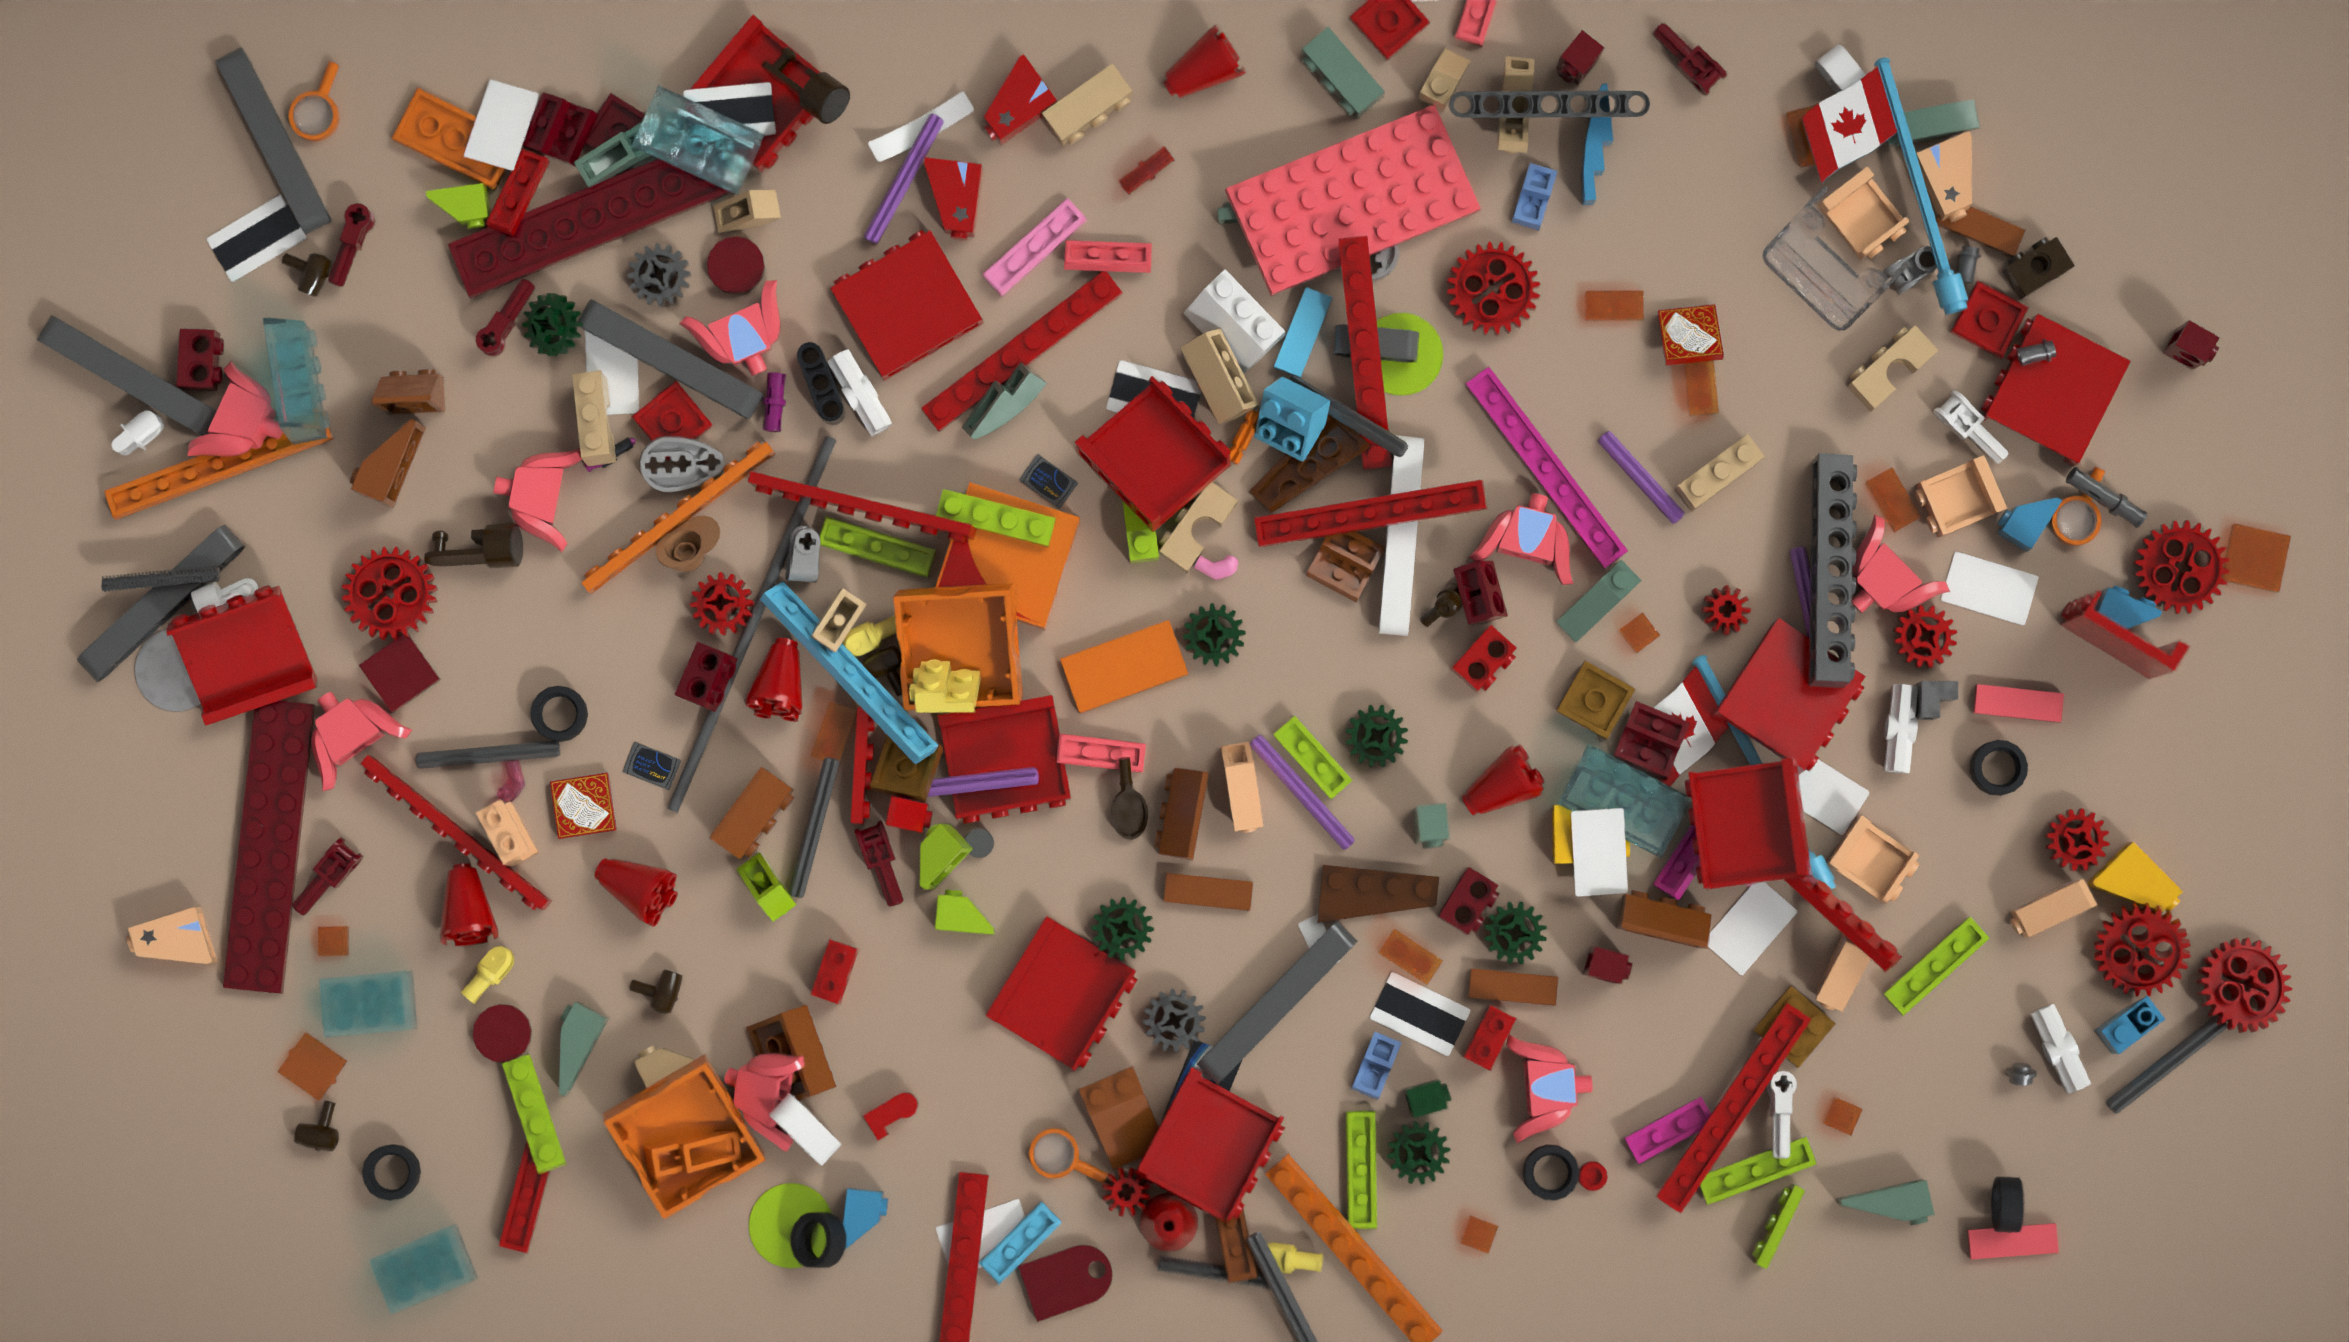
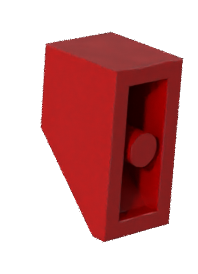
[886,796,933,833]

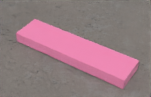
[982,198,1087,297]

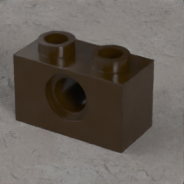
[2003,237,2075,300]

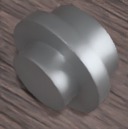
[2007,1063,2036,1085]

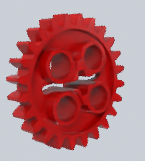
[1446,241,1540,336]
[2133,520,2230,614]
[342,547,438,641]
[2094,903,2191,997]
[2196,938,2292,1033]

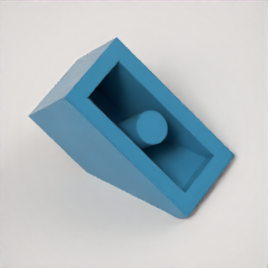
[1997,497,2062,552]
[843,1188,888,1248]

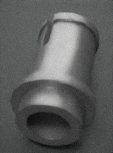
[1957,246,1981,283]
[2017,339,2056,366]

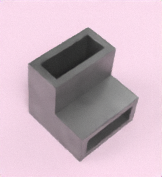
[1916,681,1958,720]

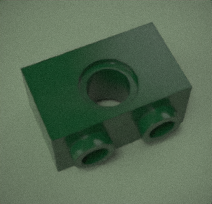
[1403,1079,1451,1118]

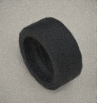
[530,686,588,742]
[1970,740,2028,796]
[362,1144,421,1201]
[1523,1144,1579,1201]
[1991,1177,2024,1232]
[791,1212,846,1268]

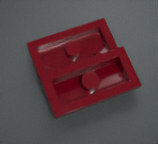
[522,92,598,166]
[1612,701,1690,781]

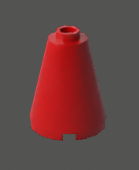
[1163,25,1246,98]
[439,863,499,946]
[1140,1193,1198,1251]

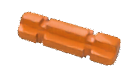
[1229,410,1259,464]

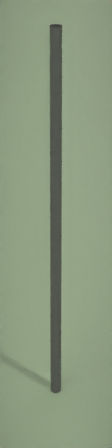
[667,436,837,813]

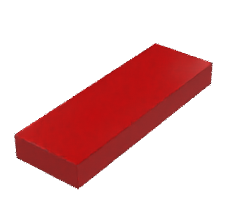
[486,149,550,236]

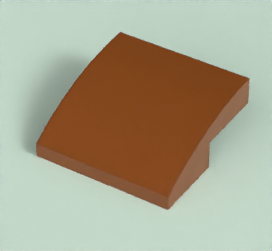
[1305,532,1385,602]

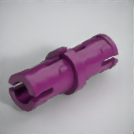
[763,372,786,432]

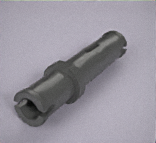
[2066,467,2147,528]

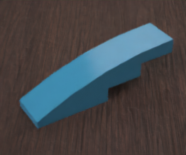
[1581,84,1613,206]

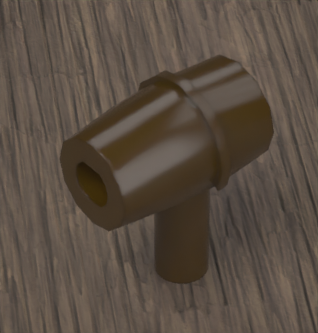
[282,253,331,297]
[1420,583,1462,627]
[861,646,902,697]
[630,969,683,1014]
[294,1101,339,1151]

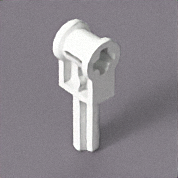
[1933,390,2008,464]
[1766,1071,1797,1159]

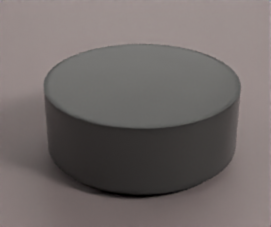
[965,829,994,858]

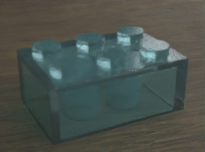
[319,971,418,1038]
[369,1224,478,1314]

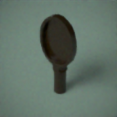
[1111,757,1148,840]

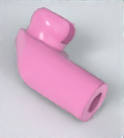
[1194,555,1238,580]

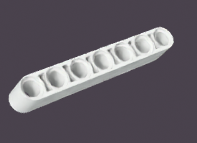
[1379,435,1424,636]

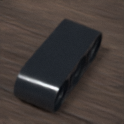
[797,342,846,425]

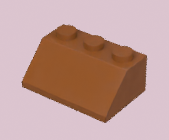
[709,767,794,860]
[1154,768,1209,861]
[1616,890,1712,949]
[746,1004,836,1101]

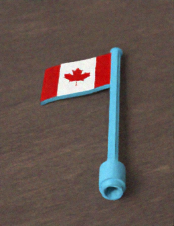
[1802,57,1968,315]
[1654,655,1836,889]

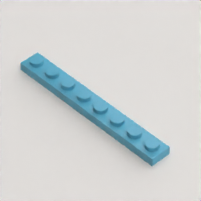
[760,581,939,764]

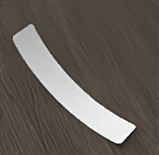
[868,91,974,162]

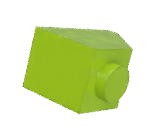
[426,183,491,229]
[920,823,973,890]
[736,852,797,922]
[935,890,995,935]

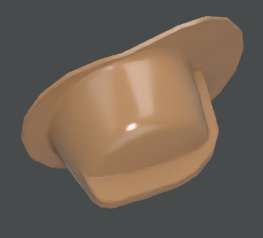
[655,515,720,572]

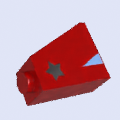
[983,54,1057,145]
[924,157,983,240]

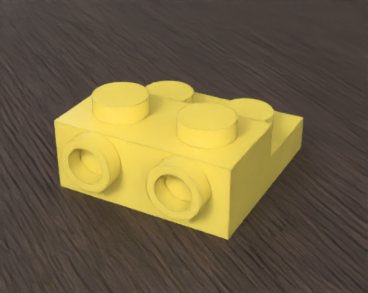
[910,659,981,713]

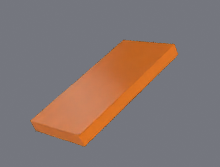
[391,88,506,191]
[1060,620,1189,714]

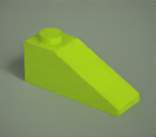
[1122,501,1159,564]

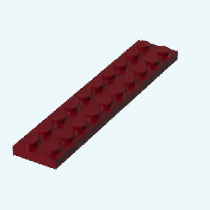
[448,140,738,298]
[223,701,315,994]

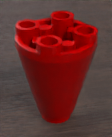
[745,638,803,722]
[1462,744,1545,816]
[594,858,678,927]

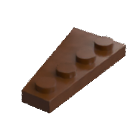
[1249,415,1371,513]
[1317,865,1439,923]

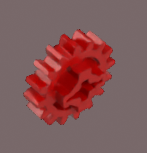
[690,572,755,636]
[1893,605,1957,668]
[2044,808,2110,871]

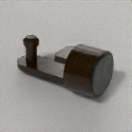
[761,48,850,124]
[424,523,523,568]

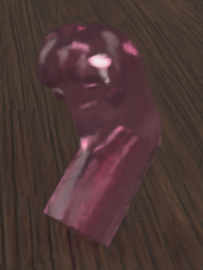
[497,760,525,802]

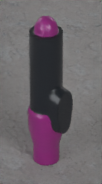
[584,437,636,472]

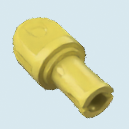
[843,614,897,657]
[460,946,514,1004]
[1267,1242,1323,1274]

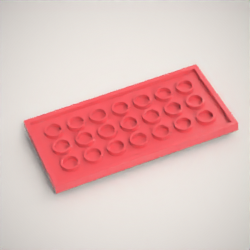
[1225,105,1481,296]

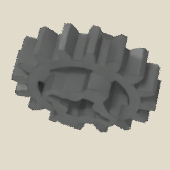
[627,243,691,307]
[1143,989,1206,1052]

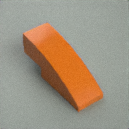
[643,1130,742,1178]

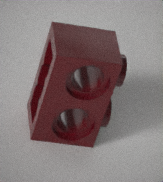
[1556,30,1605,85]
[2163,320,2220,370]
[176,328,224,391]
[1453,560,1508,625]
[674,642,738,712]
[1437,867,1500,935]
[1583,946,1632,984]

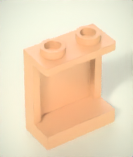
[1818,166,1910,260]
[1915,455,2007,538]
[476,800,539,866]
[1826,815,1919,903]

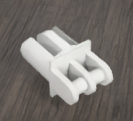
[111,410,164,455]

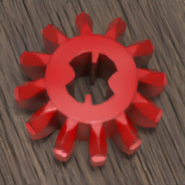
[1701,585,1751,635]
[1102,1167,1151,1216]

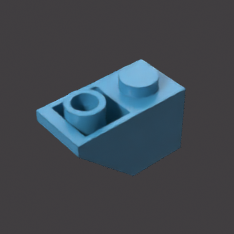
[2094,586,2162,629]
[2094,996,2165,1054]

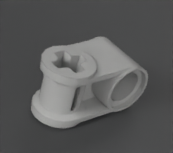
[1883,246,1937,295]
[785,525,820,583]

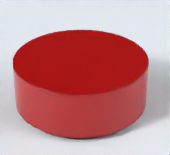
[1578,1161,1608,1191]

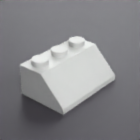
[1183,269,1285,374]

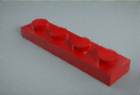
[851,707,876,825]
[499,1140,550,1253]

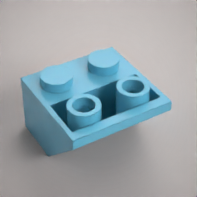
[1254,377,1331,461]

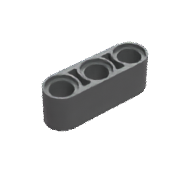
[1333,324,1419,362]

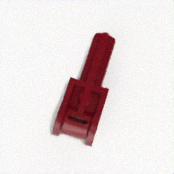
[1653,23,1727,96]
[328,203,375,287]
[476,279,535,356]
[854,820,904,907]
[292,837,364,916]

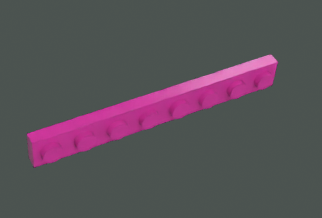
[1465,366,1628,569]

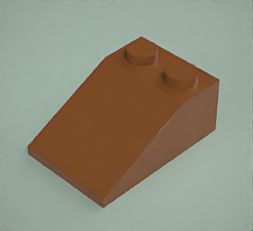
[372,369,445,415]
[350,419,426,508]
[1079,1066,1159,1170]

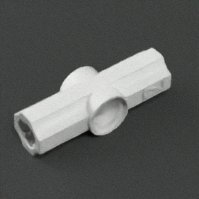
[827,349,892,437]
[1883,684,1918,774]
[2030,1004,2091,1094]

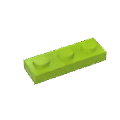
[1273,716,1353,800]
[1752,1184,1806,1269]

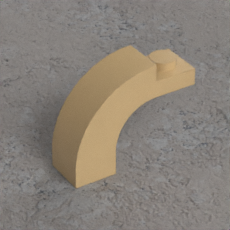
[1497,56,1534,153]

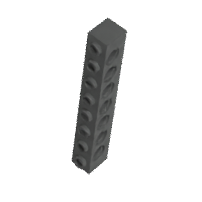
[1809,453,1857,688]

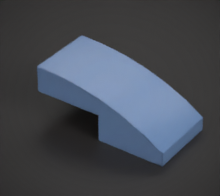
[1512,163,1558,231]
[1351,1032,1402,1100]

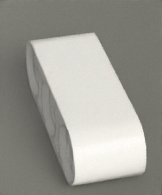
[1815,44,1866,94]
[769,1093,842,1166]

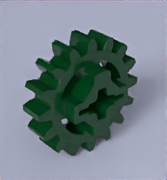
[522,293,583,356]
[1183,603,1246,667]
[1345,705,1408,768]
[1091,897,1154,960]
[1484,902,1547,964]
[1387,1121,1451,1185]

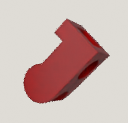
[863,1092,919,1141]

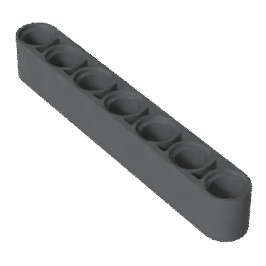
[216,47,332,234]
[1448,91,1650,118]
[577,299,764,420]
[36,315,216,436]
[77,525,245,682]
[1197,920,1358,1084]

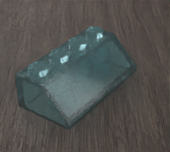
[631,85,764,195]
[263,318,330,445]
[1557,744,1692,858]

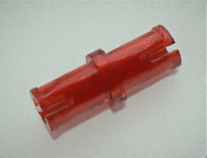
[1118,146,1175,195]

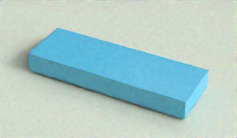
[1274,287,1333,378]
[979,1201,1062,1284]

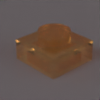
[1619,613,1660,653]
[318,926,349,956]
[1823,1097,1863,1136]
[1460,1215,1499,1254]

